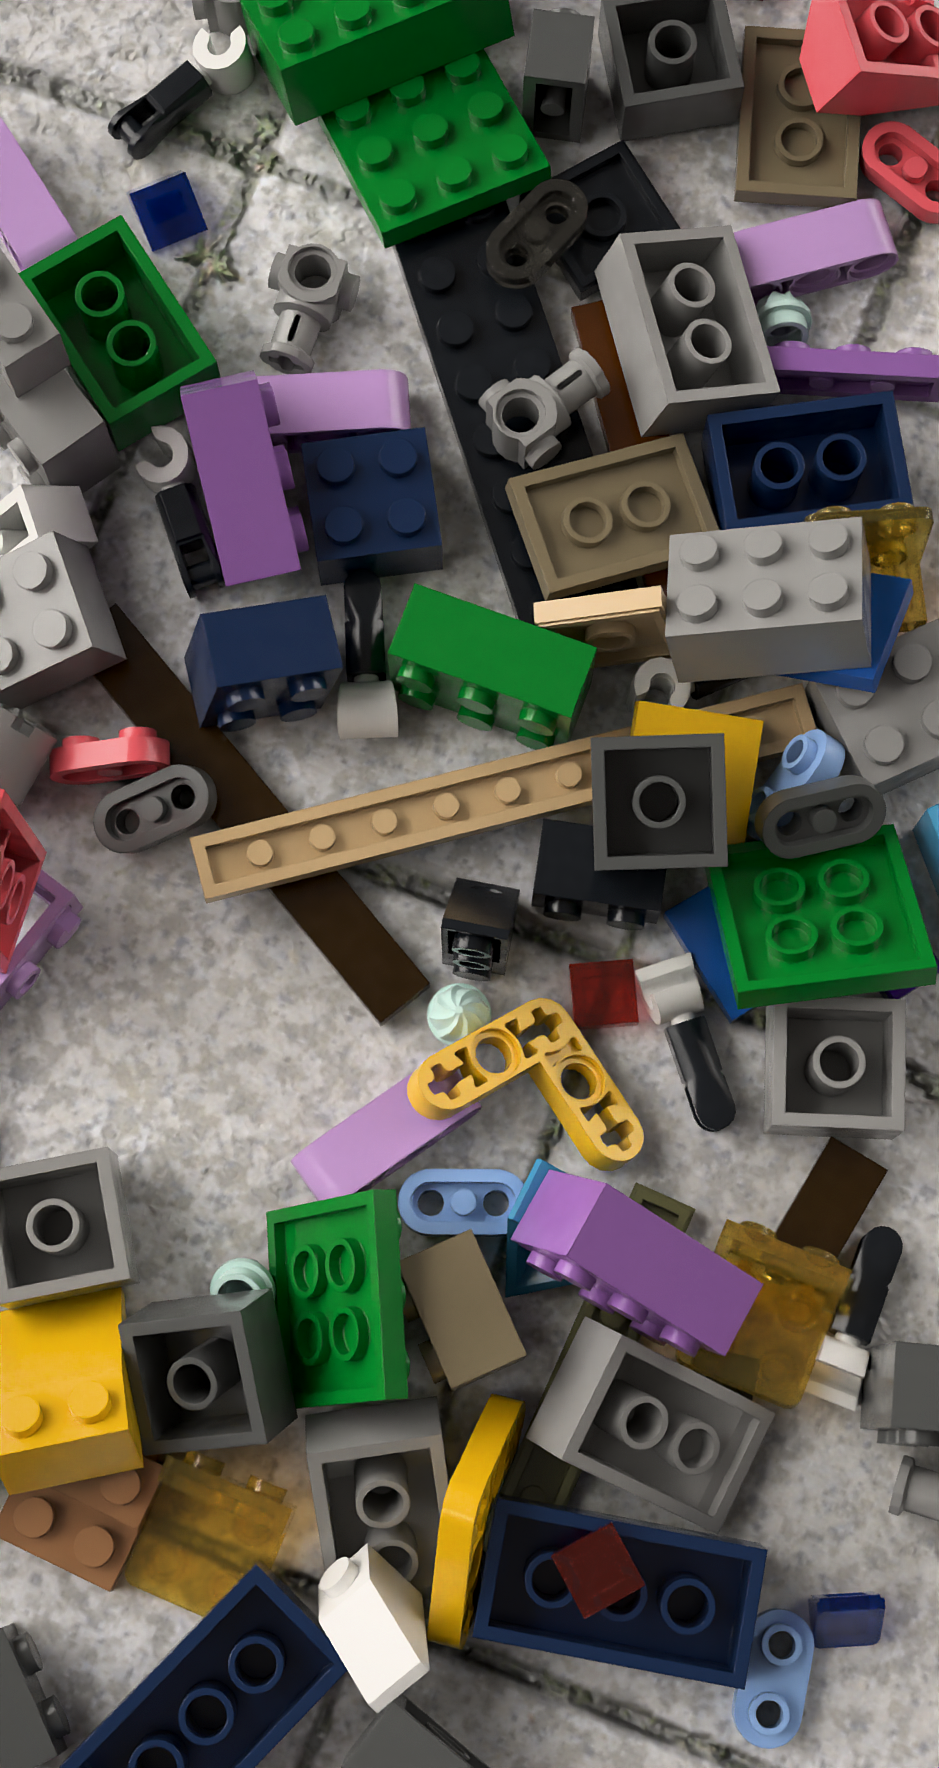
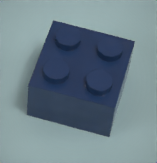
[301,427,443,586]
[184,595,343,732]

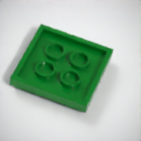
[317,49,552,249]
[704,824,937,1010]
[266,1189,410,1409]

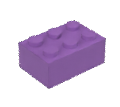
[180,370,309,587]
[510,1169,763,1357]

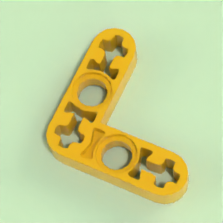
[407,998,644,1171]
[427,1393,526,1650]

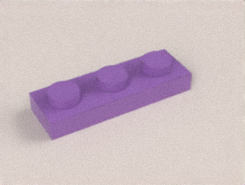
[767,341,939,402]

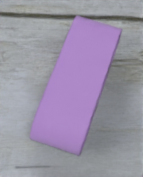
[0,117,78,272]
[734,198,899,307]
[256,369,411,454]
[291,1071,482,1201]

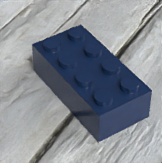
[472,1493,768,1690]
[59,1559,348,1768]

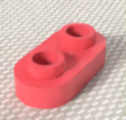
[859,121,939,224]
[49,727,171,785]

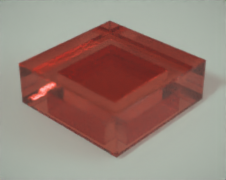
[568,959,639,1030]
[551,1521,645,1619]

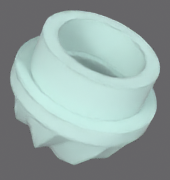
[756,291,812,346]
[427,983,491,1046]
[210,1258,276,1301]

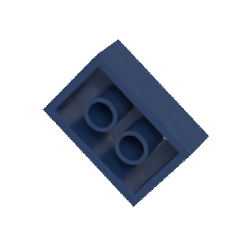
[701,390,914,538]

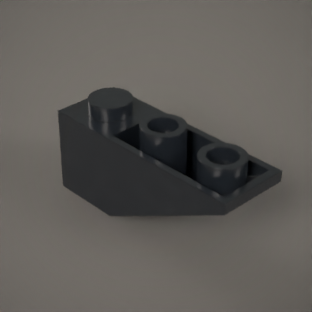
[441,878,520,981]

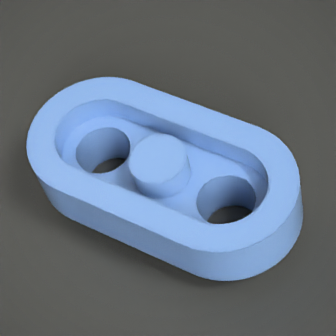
[747,729,845,841]
[398,1169,524,1237]
[732,1608,814,1749]

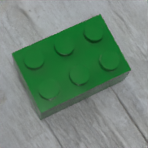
[18,215,221,452]
[387,583,597,750]

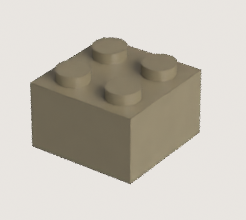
[400,1229,527,1392]

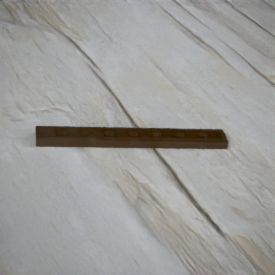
[93,603,430,1026]

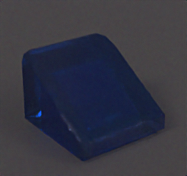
[126,170,208,252]
[808,1591,885,1649]

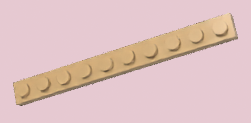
[189,683,816,904]

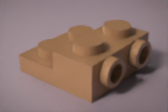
[0,1437,172,1592]

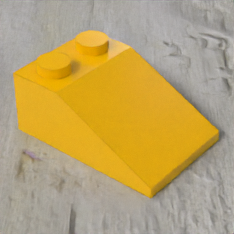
[0,1287,144,1495]

